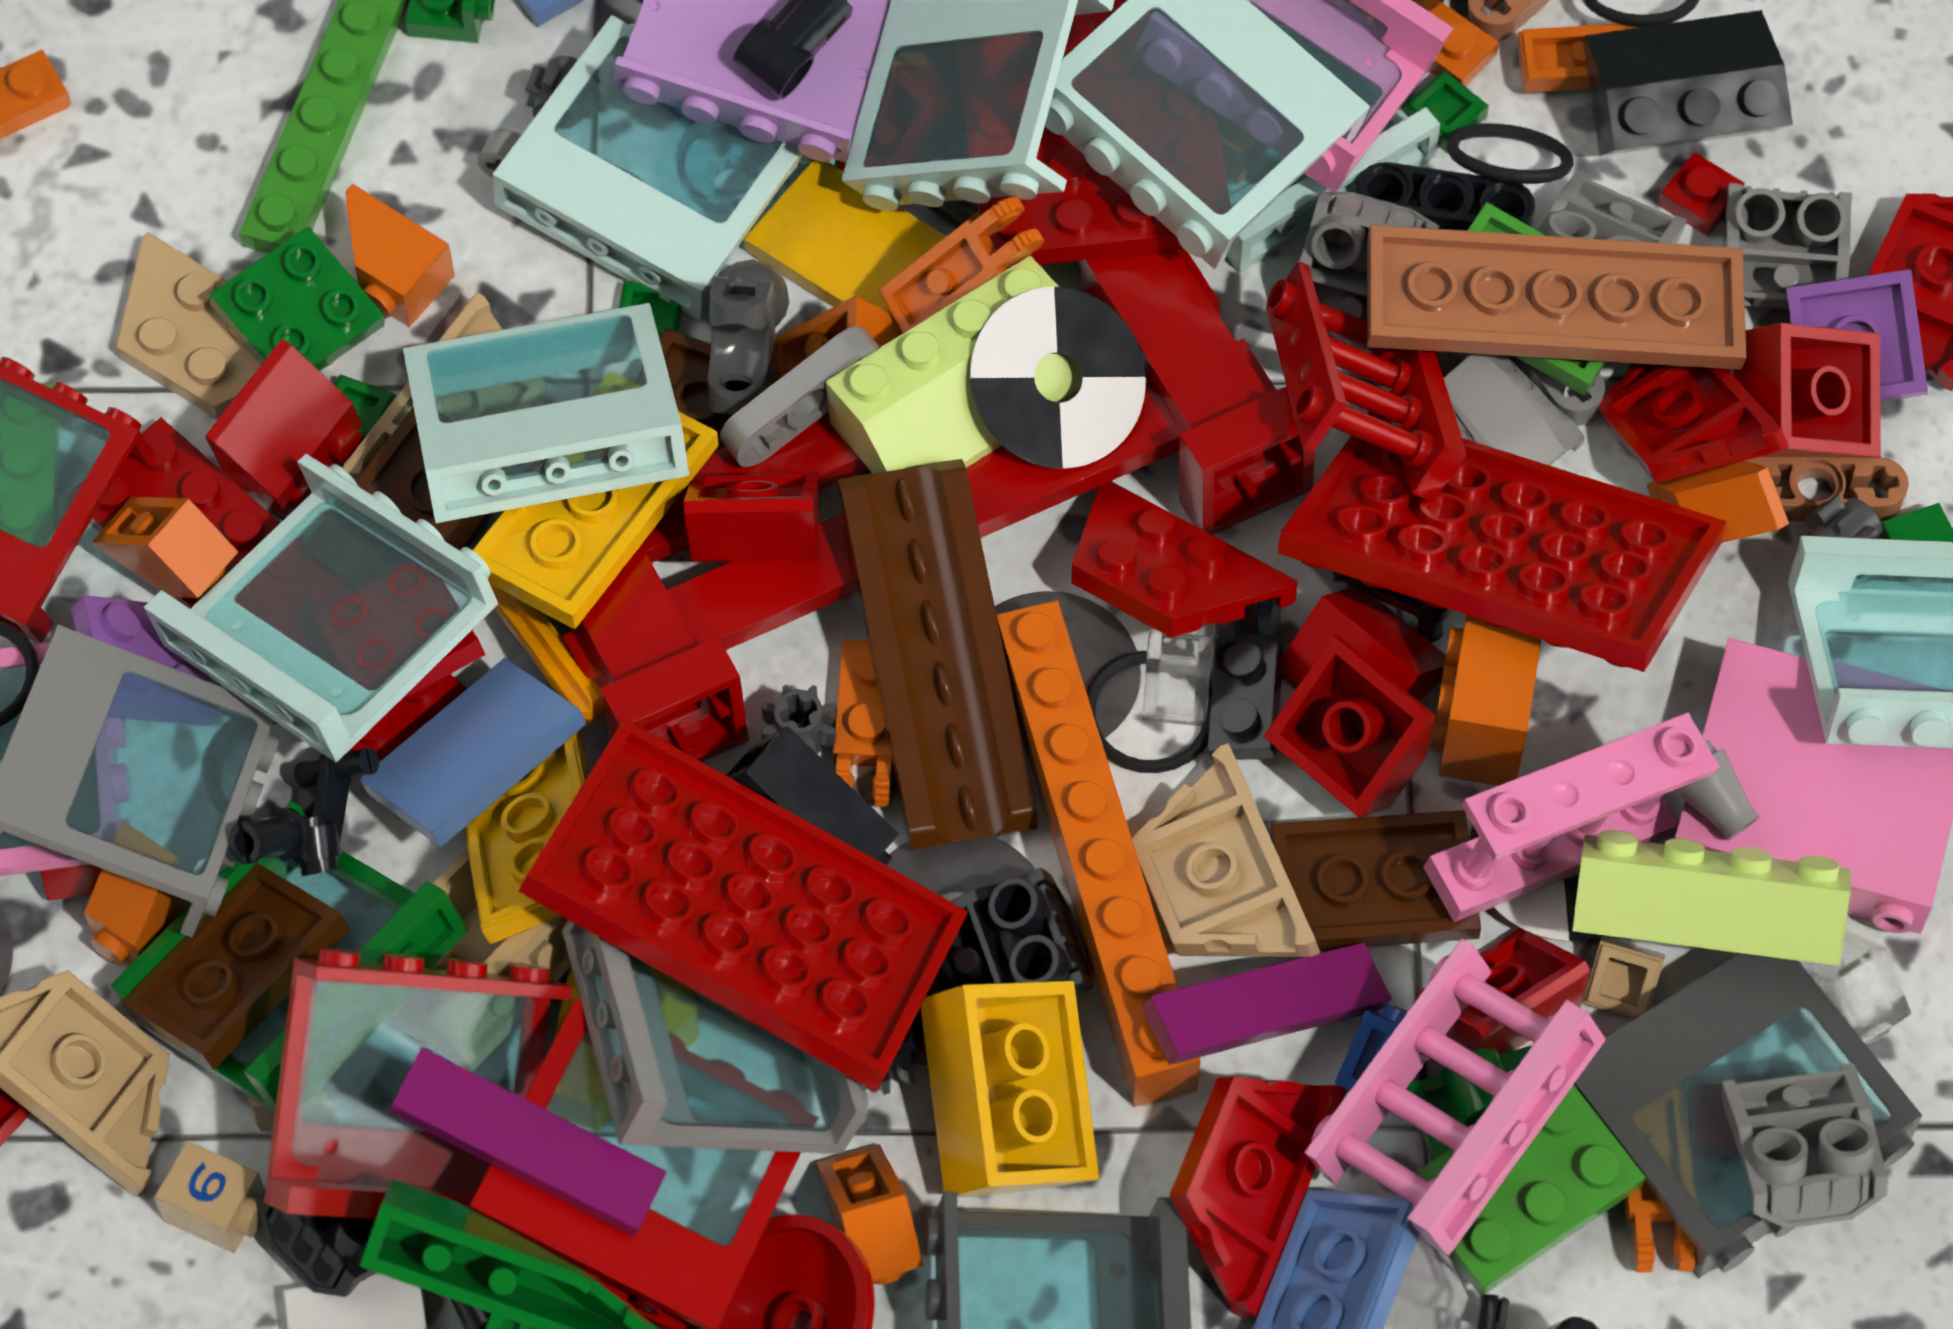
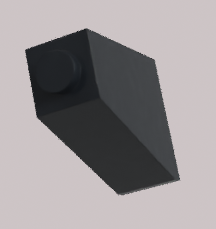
[726,726,899,866]

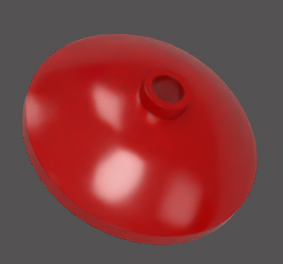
[717,1214,875,1329]

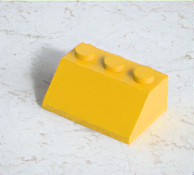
[921,981,1100,1197]

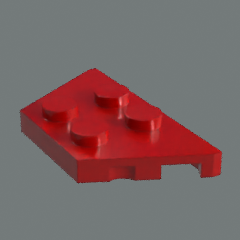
[1867,194,1953,391]
[1598,363,1789,483]
[1071,481,1298,638]
[1169,1077,1346,1317]

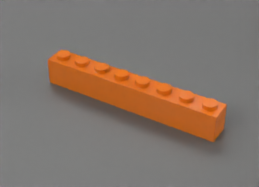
[997,600,1201,1107]

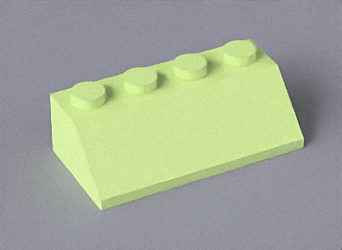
[825,255,1082,473]
[1572,830,1851,966]

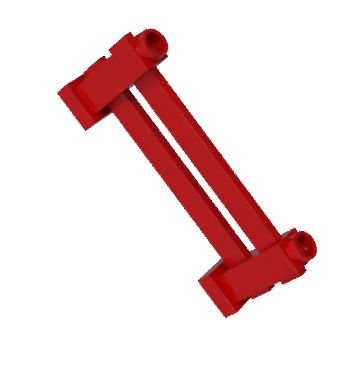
[519,249,1315,762]

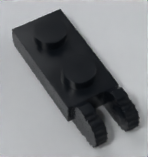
[1208,598,1284,761]

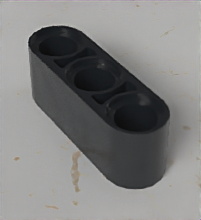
[1357,162,1535,231]

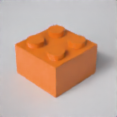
[1430,615,1542,786]

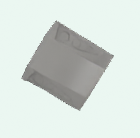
[1538,171,1687,244]
[1724,183,1852,310]
[1300,192,1439,322]
[1444,353,1585,466]
[1721,1063,1888,1228]

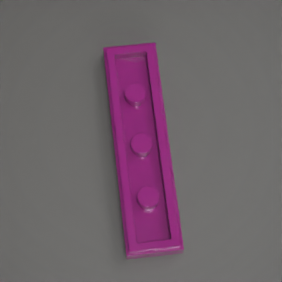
[1141,942,1392,1065]
[388,1047,667,1237]

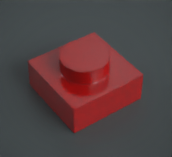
[1658,152,1745,237]

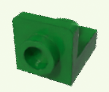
[405,0,495,43]

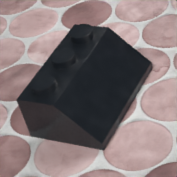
[1583,10,1793,156]

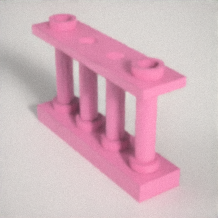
[1423,713,1720,922]
[1305,938,1606,1257]

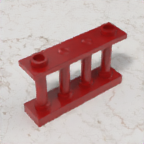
[1266,261,1467,502]

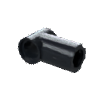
[732,0,853,100]

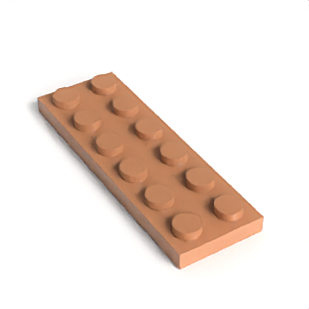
[1367,225,1746,370]

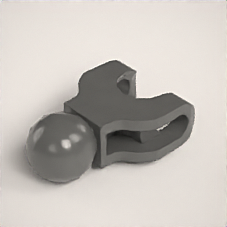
[707,259,790,415]

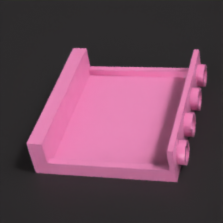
[1675,638,1953,934]

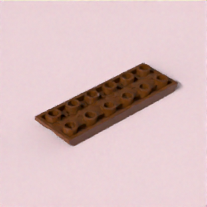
[836,459,1038,852]

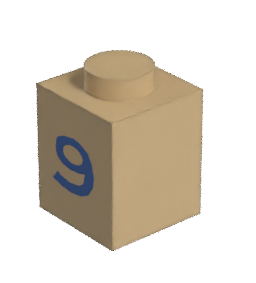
[154,1140,264,1253]

